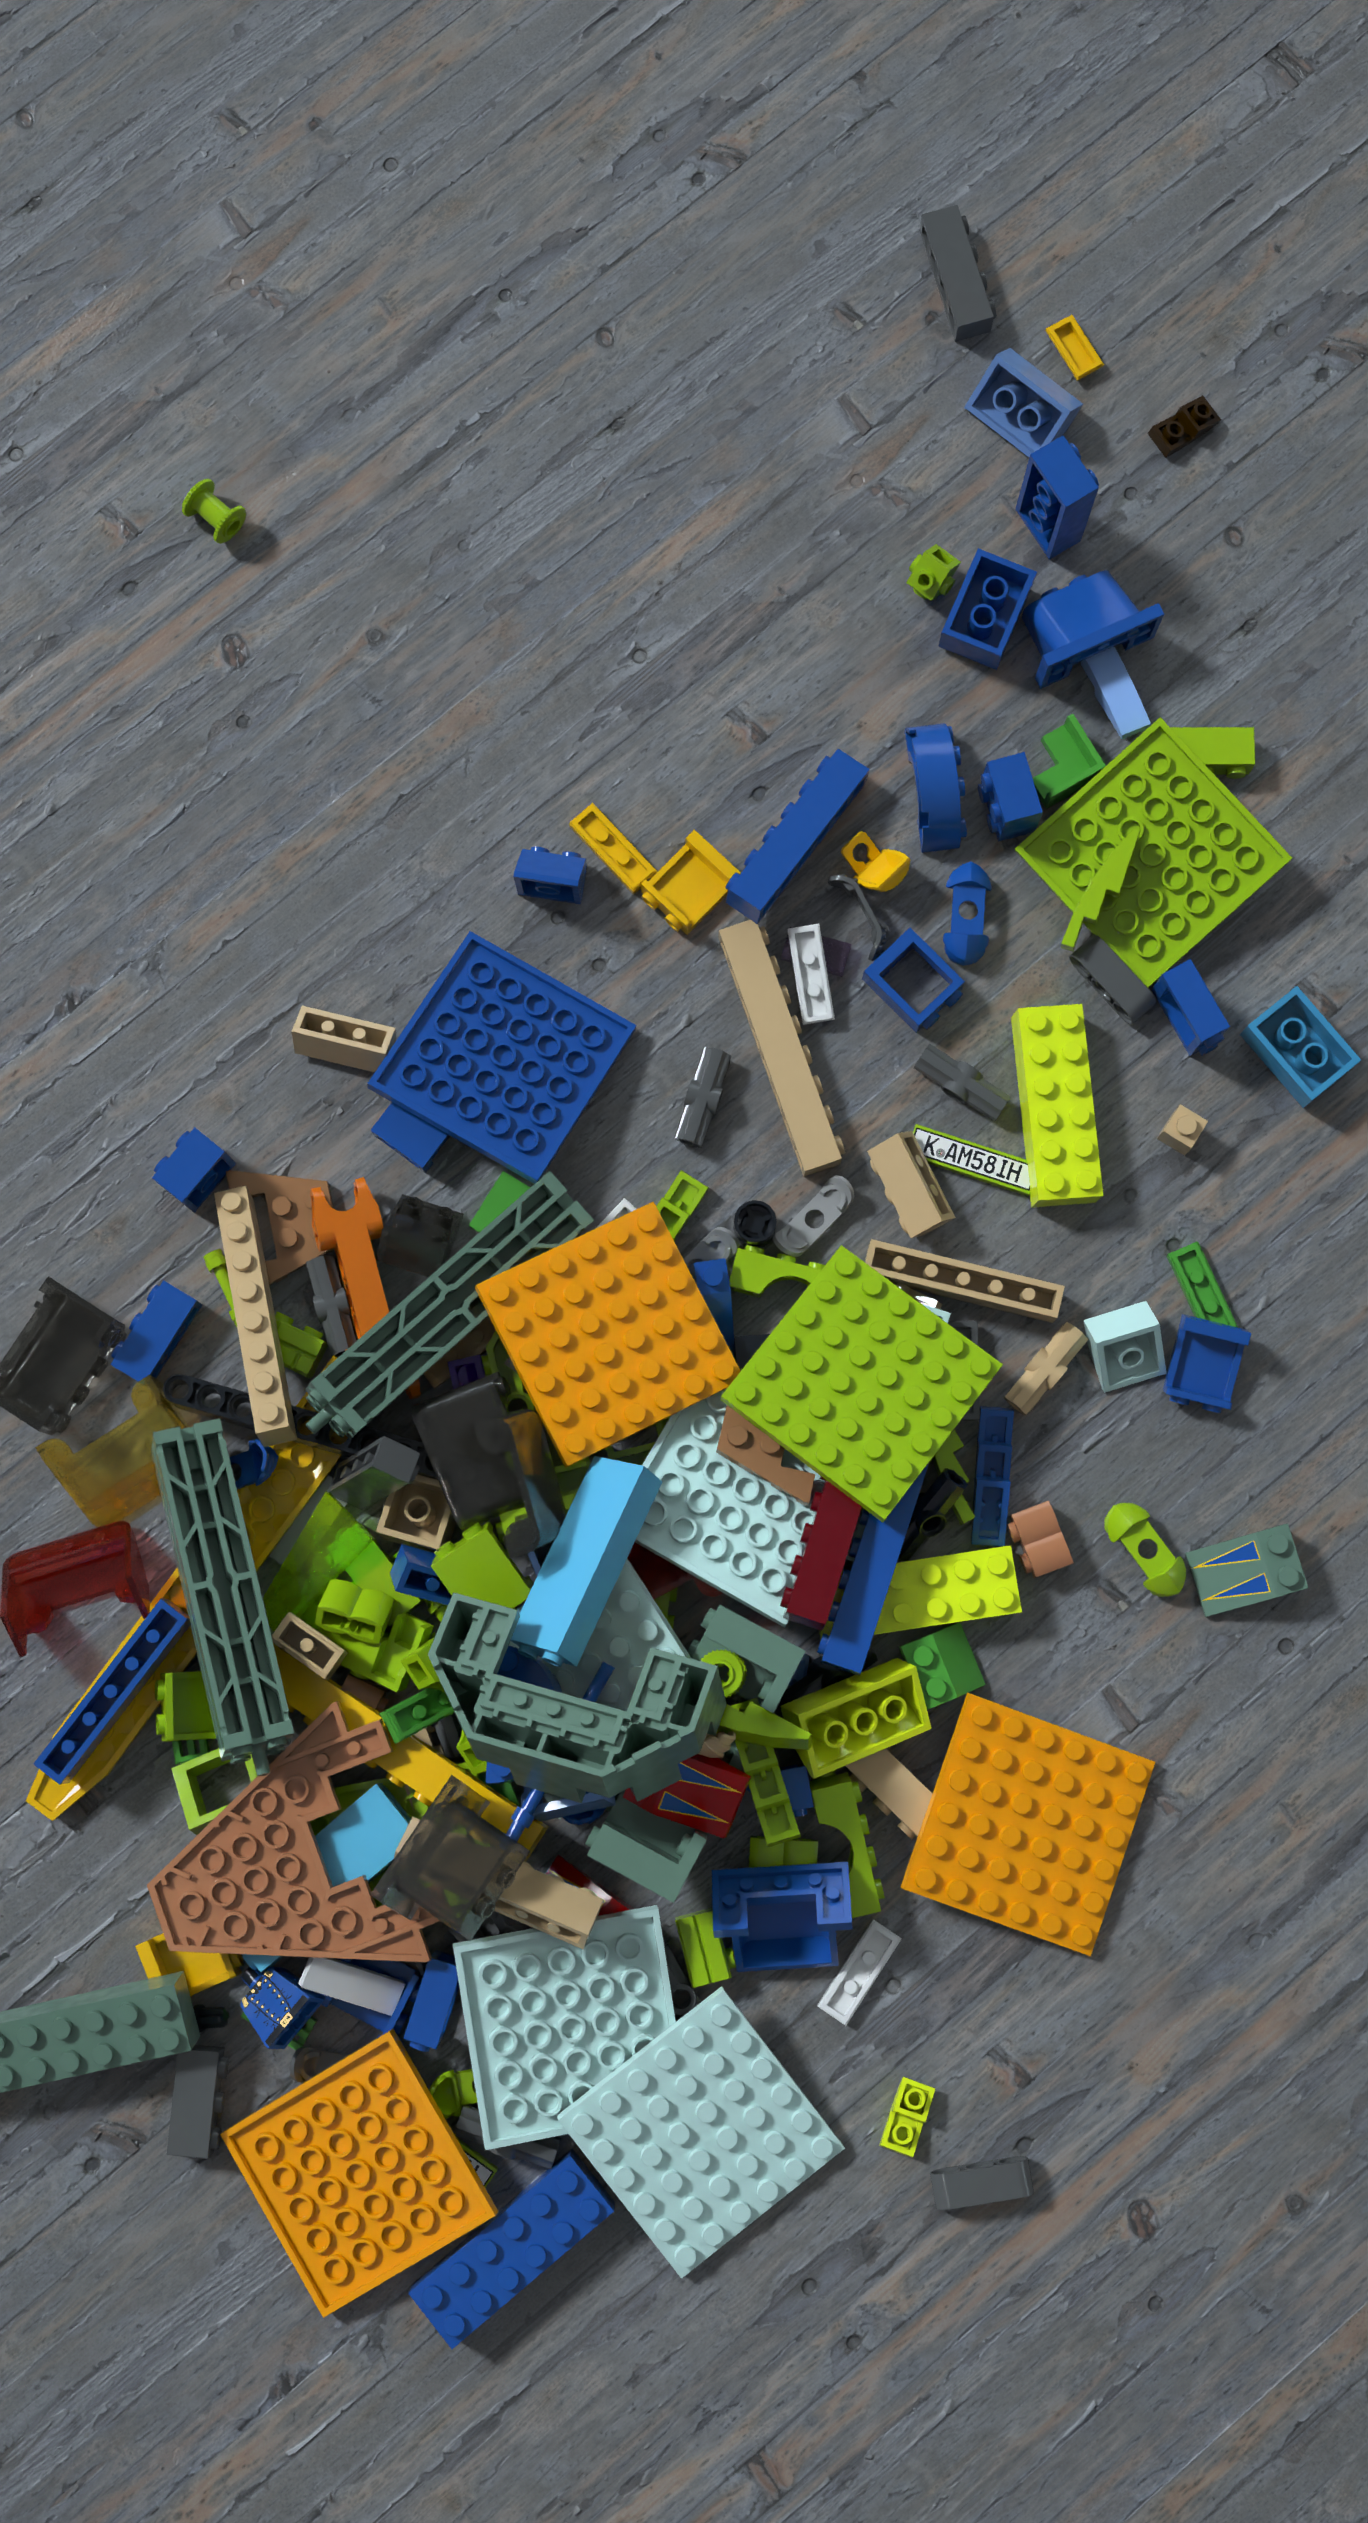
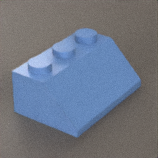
[964,348,1083,457]

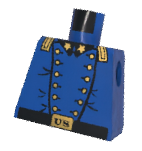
[240,1967,325,2049]

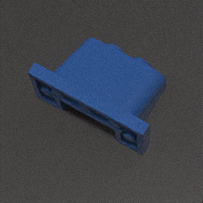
[1022,570,1164,689]
[712,1862,853,1972]

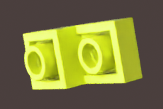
[879,2077,935,2158]

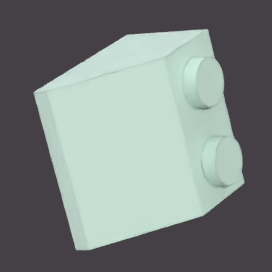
[1083,1301,1167,1393]

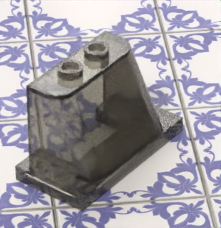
[370,1775,530,1941]

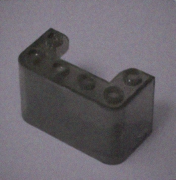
[0,1276,127,1435]

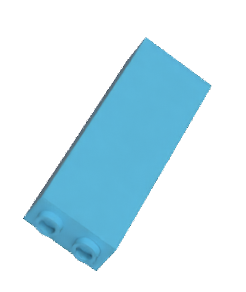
[511,1456,663,1667]
[242,1783,411,1972]

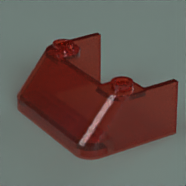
[0,1521,150,1657]

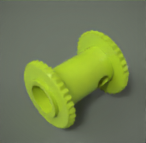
[182,479,246,544]
[701,1649,747,1698]

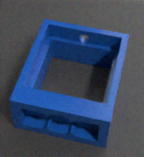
[862,928,965,1033]
[1152,959,1230,1056]
[403,1950,459,2052]

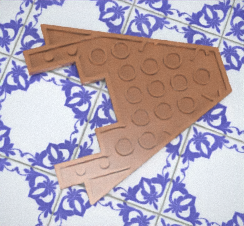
[147,1701,453,1962]

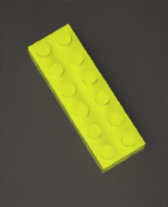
[1011,1004,1104,1208]
[819,1545,1022,1641]

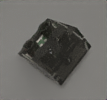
[376,1194,464,1277]

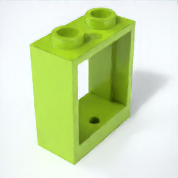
[171,1748,257,1835]

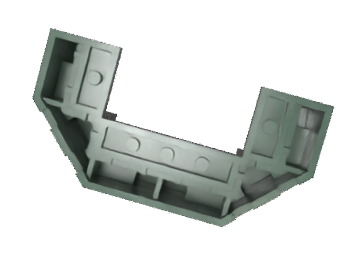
[428,1592,727,1803]
[585,1605,806,1903]

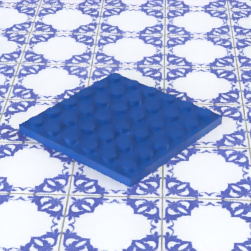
[367,931,637,1184]

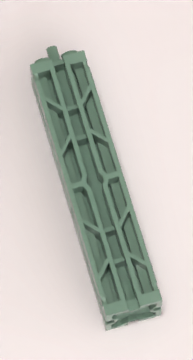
[305,1171,594,1439]
[151,1418,294,1776]

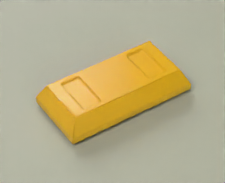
[1045,314,1104,381]

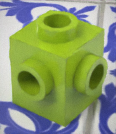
[906,544,961,601]

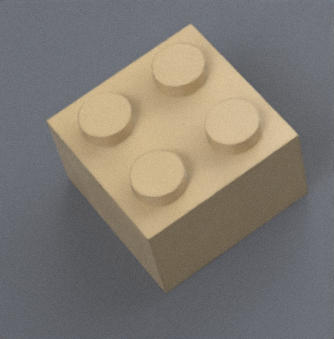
[376,1474,466,1553]

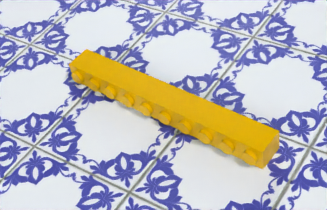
[273,1643,549,1862]

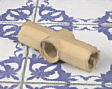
[1004,1322,1089,1416]

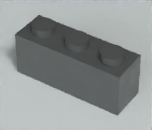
[167,2045,229,2159]

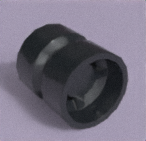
[733,1200,777,1248]

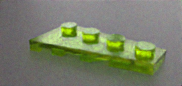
[263,1491,374,1632]

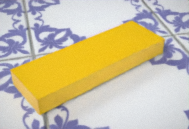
[569,802,657,895]

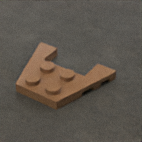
[226,1170,335,1285]
[716,1405,815,1506]

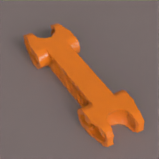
[310,1177,421,1399]

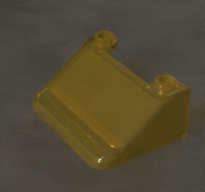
[35,1375,189,1528]

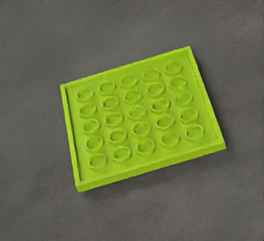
[1015,717,1292,988]
[720,1245,1003,1522]

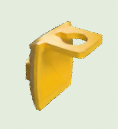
[841,831,911,892]

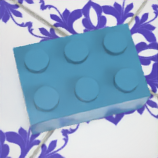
[1240,986,1361,1108]

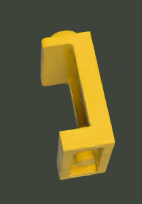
[641,829,741,935]
[135,1933,244,1996]

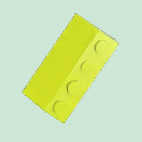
[780,1658,932,1779]

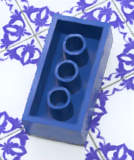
[1015,435,1099,560]

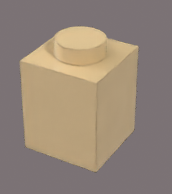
[1157,1104,1208,1156]

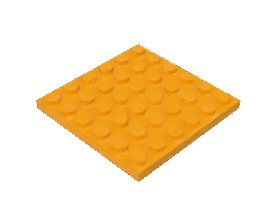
[474,1201,741,1468]
[901,1693,1155,1956]
[220,2028,499,2318]

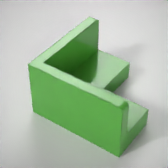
[1033,714,1106,809]

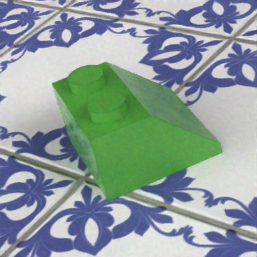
[898,1622,986,1710]

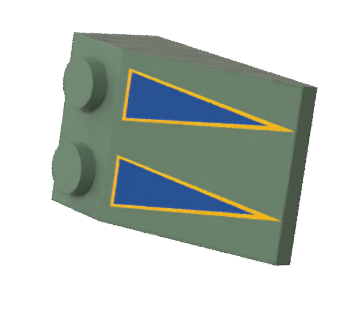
[1185,1523,1308,1617]

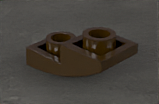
[1148,395,1221,458]

